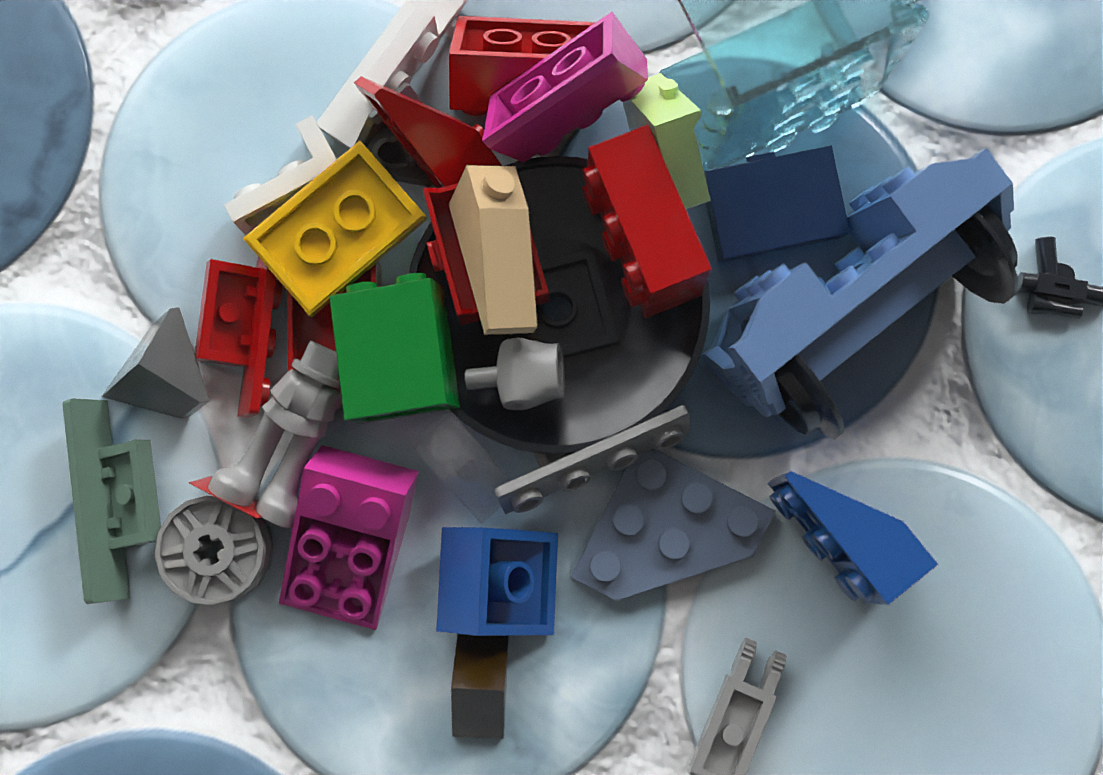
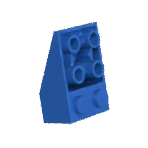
[767,471,938,605]

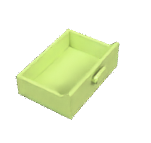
[623,73,711,209]

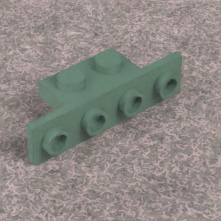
[62,398,161,604]

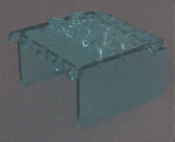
[659,0,929,172]

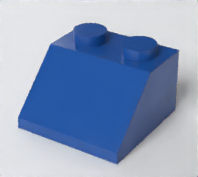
[436,527,558,636]

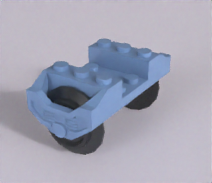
[701,148,1018,439]

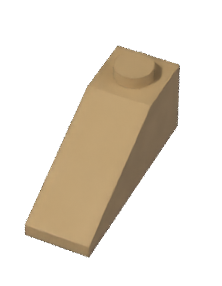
[449,165,537,335]

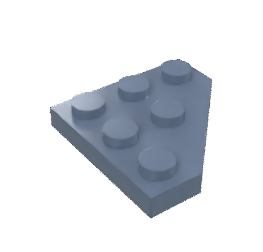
[571,449,776,601]

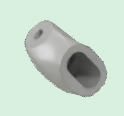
[465,338,565,410]

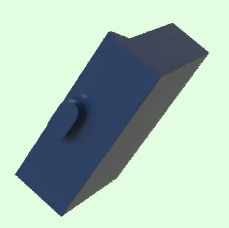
[704,145,850,263]

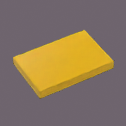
[243,141,427,317]

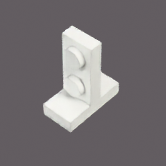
[224,115,337,235]

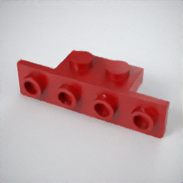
[194,256,282,418]

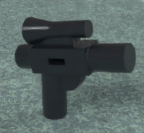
[1018,237,1103,319]

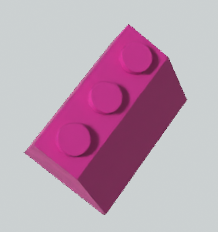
[482,12,648,163]

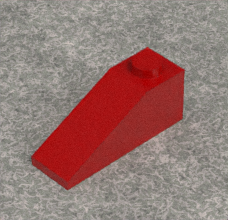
[354,76,502,188]

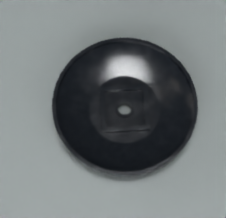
[408,156,710,455]

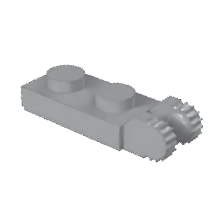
[687,638,787,775]

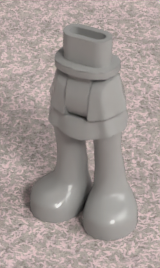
[207,341,341,528]

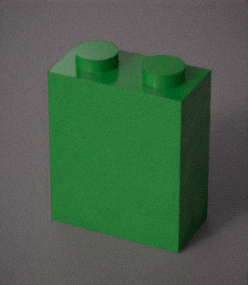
[330,273,460,424]

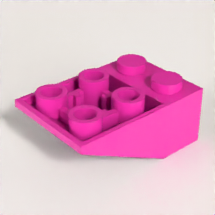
[279,445,419,630]

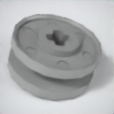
[155,495,274,605]

